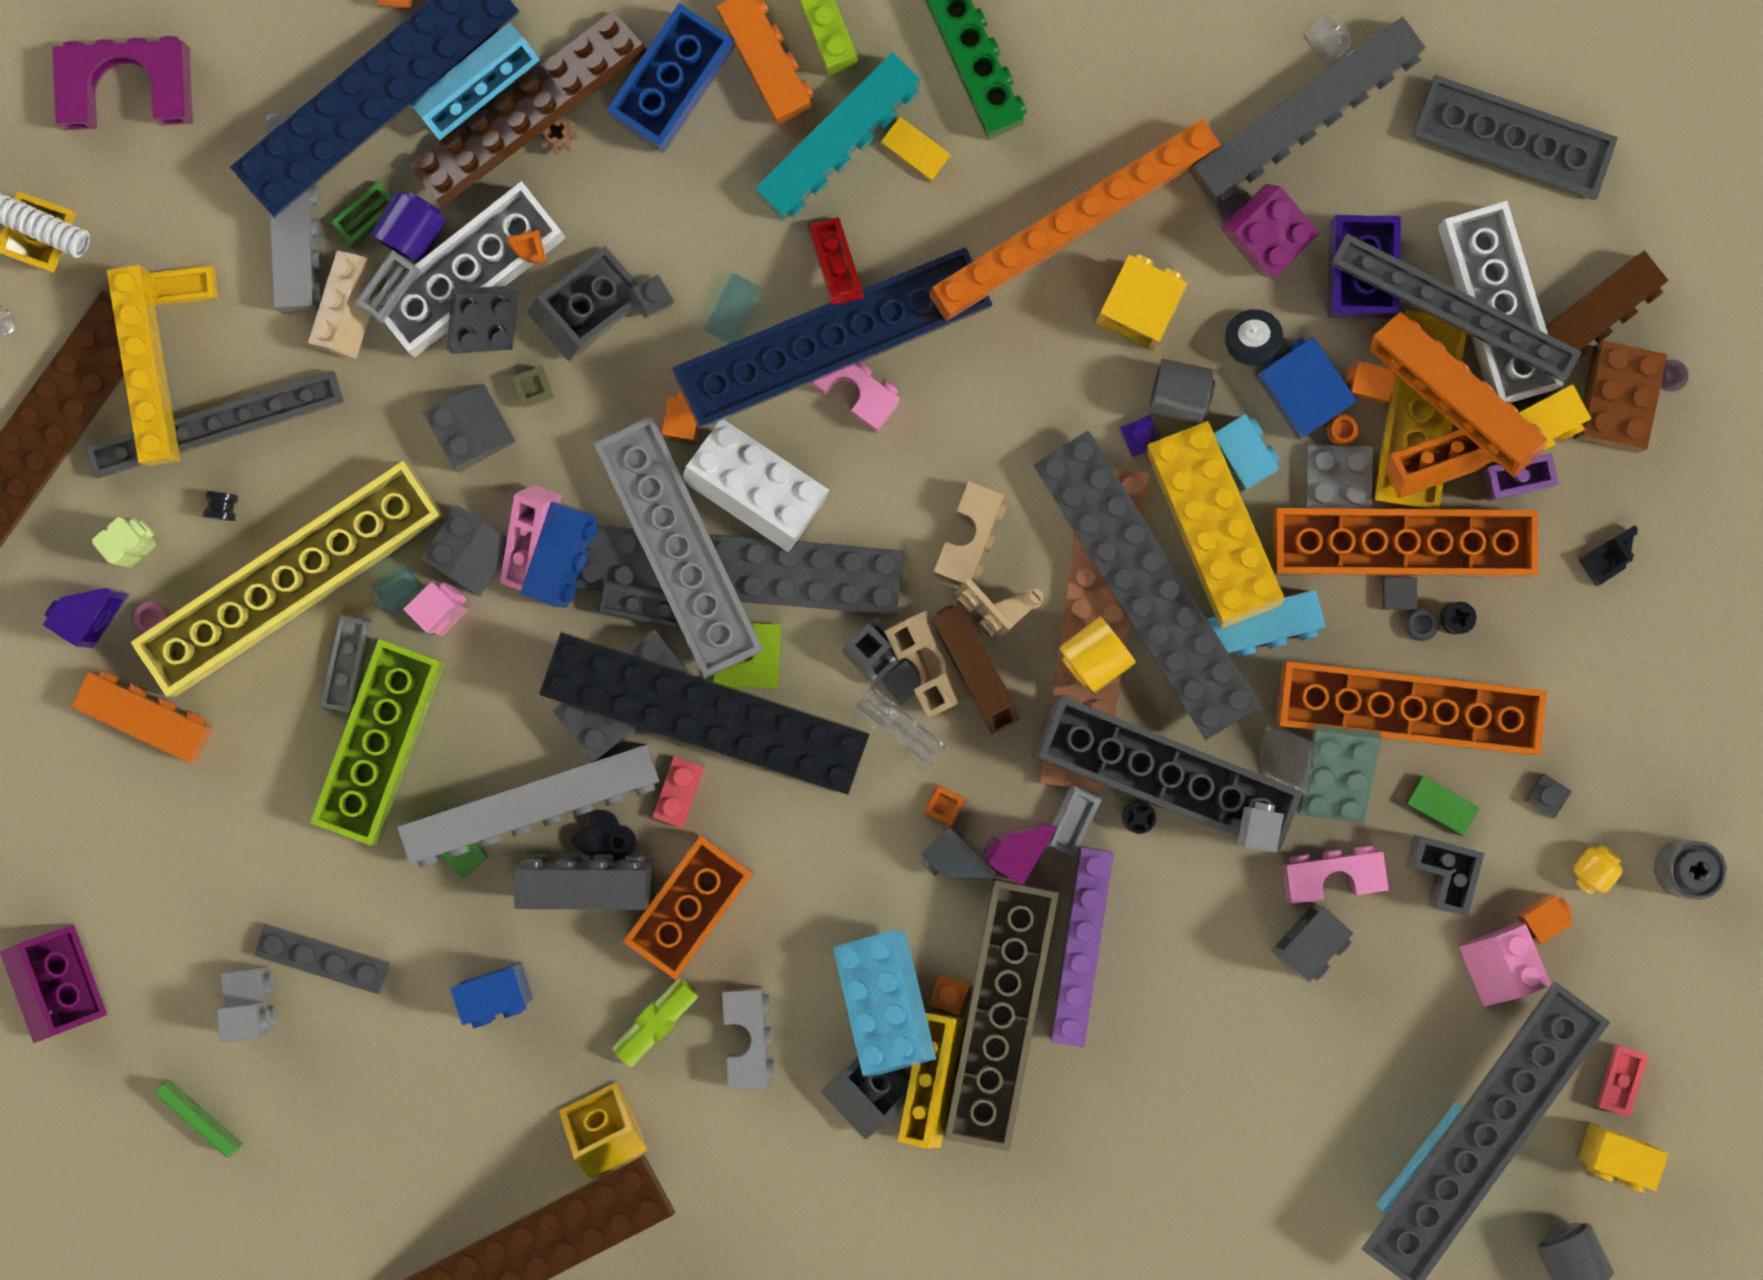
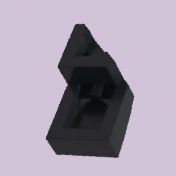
[1578,525,1638,587]

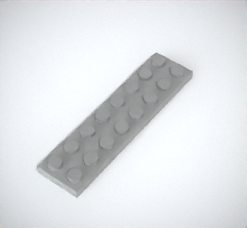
[593,416,764,678]

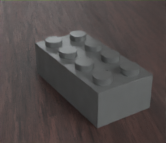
[553,630,692,762]
[514,854,654,910]

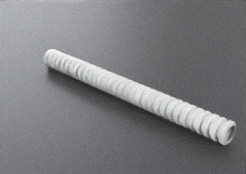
[0,193,90,258]

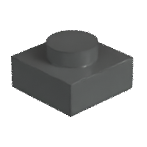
[628,275,674,319]
[1525,774,1572,818]

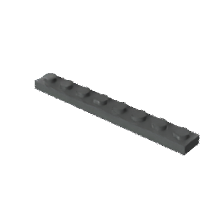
[1330,234,1581,382]
[85,370,345,479]

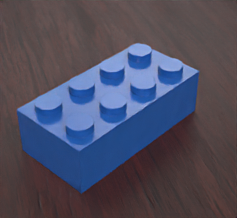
[607,3,735,154]

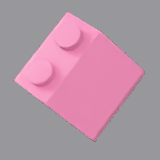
[1458,922,1551,1007]

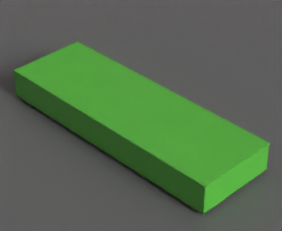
[155,1080,243,1158]

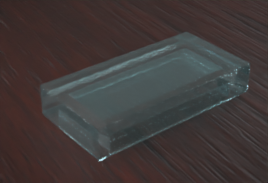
[703,273,762,344]

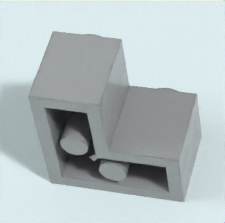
[217,966,278,1042]

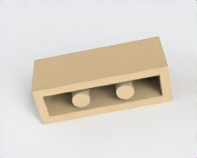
[308,251,381,359]

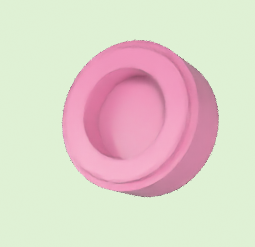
[134,602,169,633]

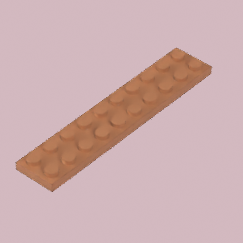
[1040,468,1149,792]

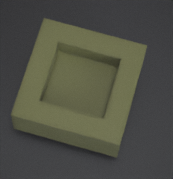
[511,366,554,409]

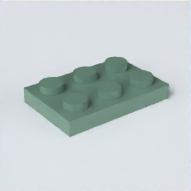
[1299,725,1382,822]

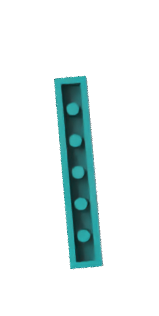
[755,52,920,221]

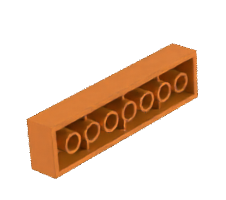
[1272,508,1538,577]
[1275,661,1547,756]

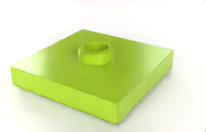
[714,623,781,689]

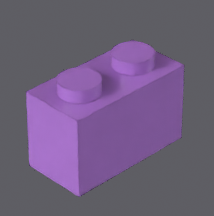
[1480,453,1559,502]

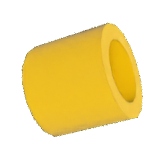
[1059,616,1136,694]

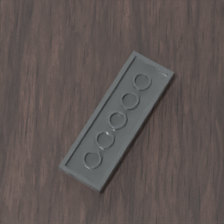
[1412,75,1618,200]

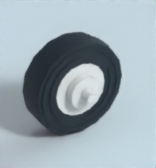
[1225,309,1283,366]

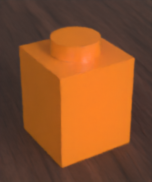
[1344,361,1396,405]
[662,392,698,443]
[1516,894,1574,944]

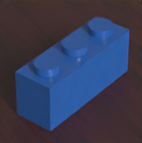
[520,501,598,608]

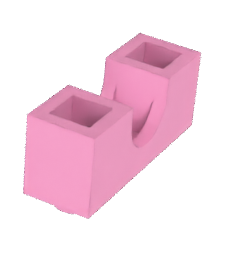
[810,362,900,433]
[403,581,469,636]
[1282,845,1389,904]

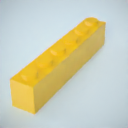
[107,265,181,467]

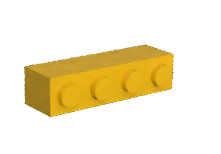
[897,1012,965,1149]

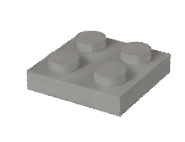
[1305,445,1373,509]

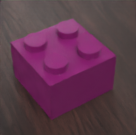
[1221,184,1320,279]

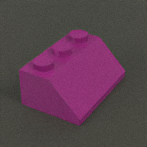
[983,822,1057,885]
[0,924,107,1043]

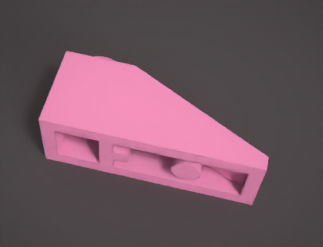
[500,485,562,591]

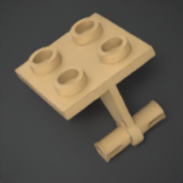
[953,578,1043,640]

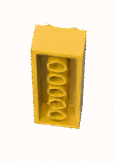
[1147,421,1284,629]

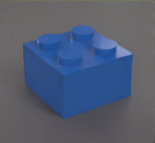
[450,962,533,1028]

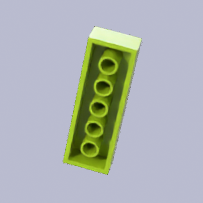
[310,639,446,846]

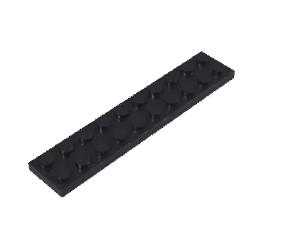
[539,631,870,795]

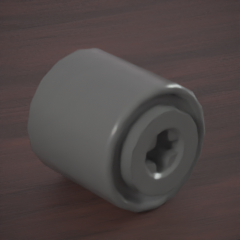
[1149,358,1215,425]
[1654,839,1727,900]
[1537,1222,1614,1280]

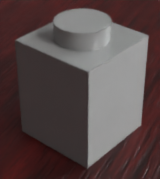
[1237,802,1284,853]

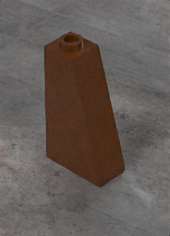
[932,604,1020,734]

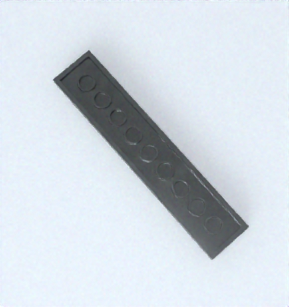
[1033,430,1261,741]
[576,525,903,615]
[1361,982,1610,1280]

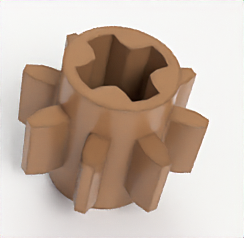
[539,117,578,156]

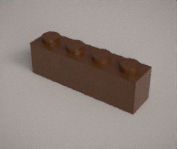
[1546,250,1669,359]

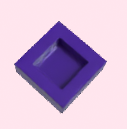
[1119,415,1160,458]

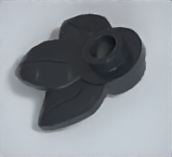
[571,809,636,860]

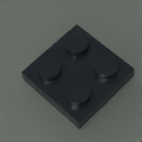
[447,286,518,354]

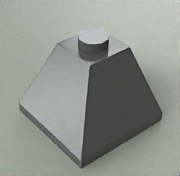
[921,825,997,878]

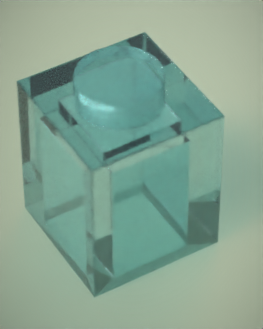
[371,564,424,614]

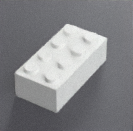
[682,419,829,553]

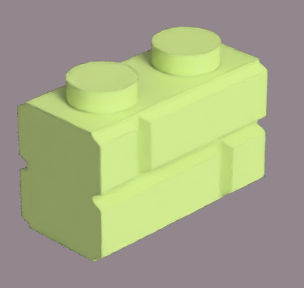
[92,517,156,568]

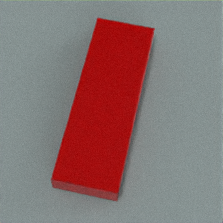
[808,217,863,305]

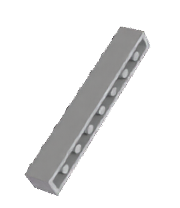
[397,744,660,868]

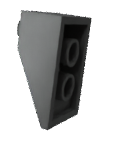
[527,246,638,361]

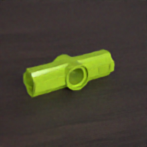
[612,977,699,1068]

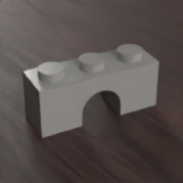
[722,987,774,1091]

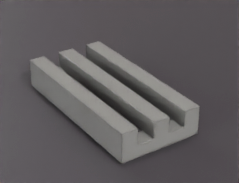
[354,250,421,323]

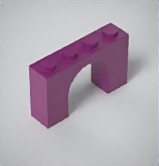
[52,36,193,131]

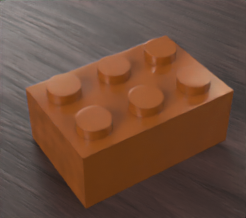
[1574,340,1668,453]

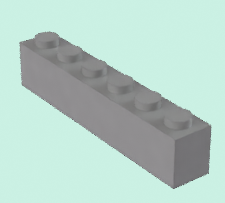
[266,113,324,312]

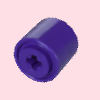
[370,190,446,264]

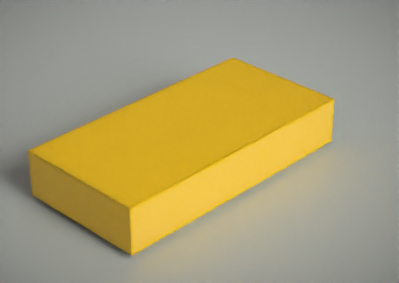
[881,117,951,182]
[150,266,218,306]

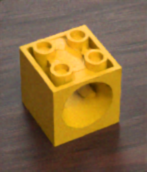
[1095,254,1188,350]

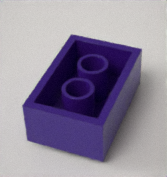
[1328,215,1401,319]

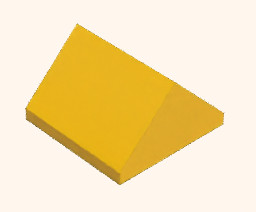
[0,191,77,273]

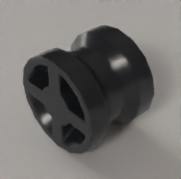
[203,491,239,521]
[1439,601,1477,635]
[1122,801,1156,834]

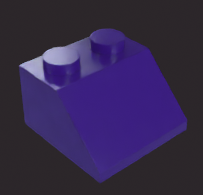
[43,588,129,648]

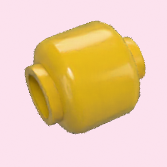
[1573,844,1623,894]

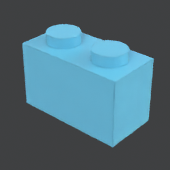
[1214,414,1280,492]

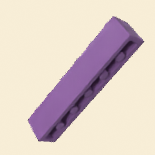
[1050,846,1114,1047]

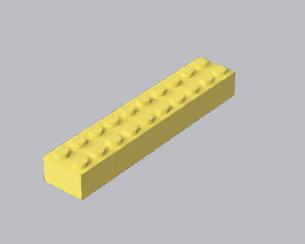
[130,461,445,697]

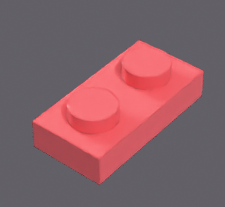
[652,756,705,828]
[1596,1044,1649,1117]

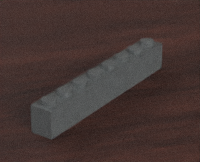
[1190,16,1426,203]

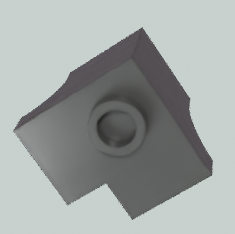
[841,616,899,686]

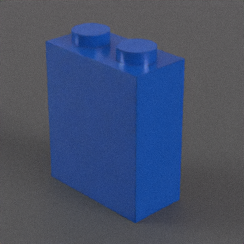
[1256,337,1357,440]

